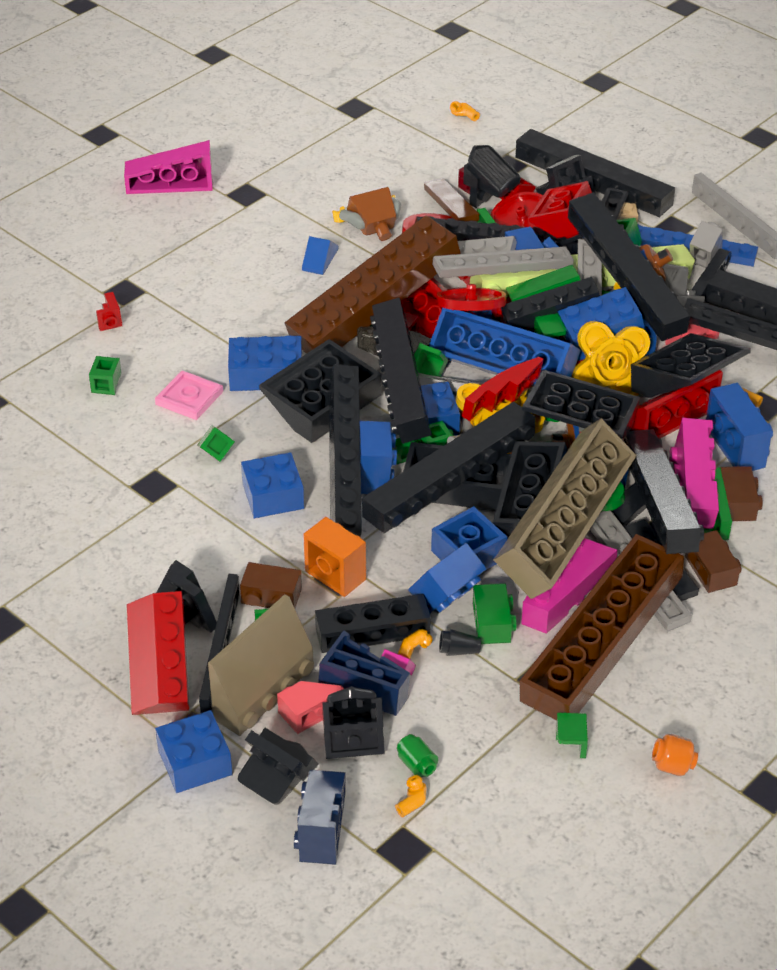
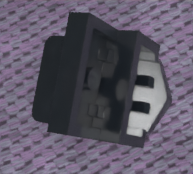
[463,145,521,208]
[535,155,596,195]
[156,560,217,633]
[322,687,385,759]
[237,727,319,805]

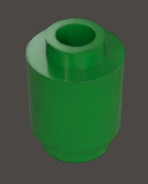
[396,734,438,777]

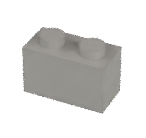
[690,221,723,268]

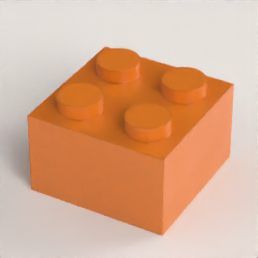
[303,517,366,597]

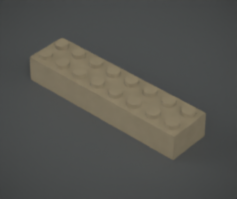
[494,418,636,599]

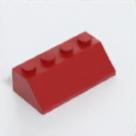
[401,277,476,342]
[631,370,723,438]
[127,591,190,715]

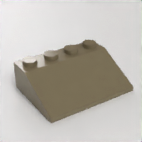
[208,595,314,736]

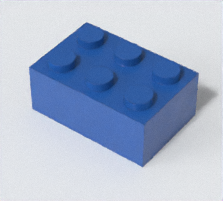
[558,287,645,361]
[228,335,302,391]
[706,383,773,471]

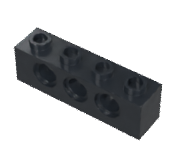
[315,594,431,653]

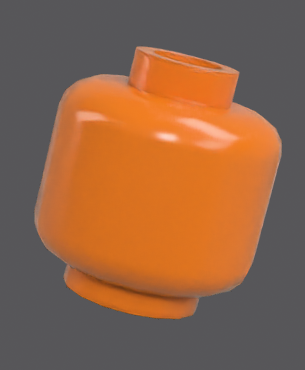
[652,734,698,776]

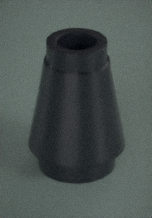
[439,628,481,656]

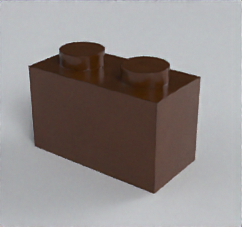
[720,466,763,521]
[685,530,742,593]
[240,562,302,608]

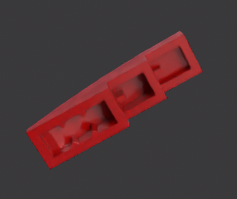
[462,357,544,421]

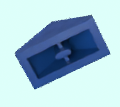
[302,236,339,275]

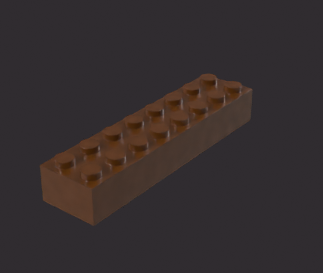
[284,215,461,354]
[520,534,684,721]

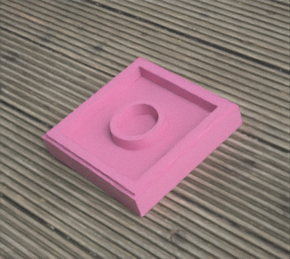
[155,371,223,420]

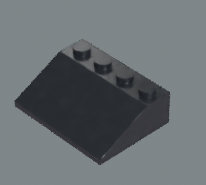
[631,333,751,398]
[259,339,382,443]
[522,370,640,439]

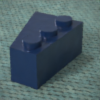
[318,631,410,716]
[294,770,346,865]

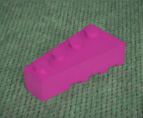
[124,140,213,194]
[669,418,719,529]
[521,538,618,634]

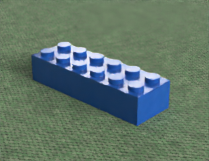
[429,308,581,387]

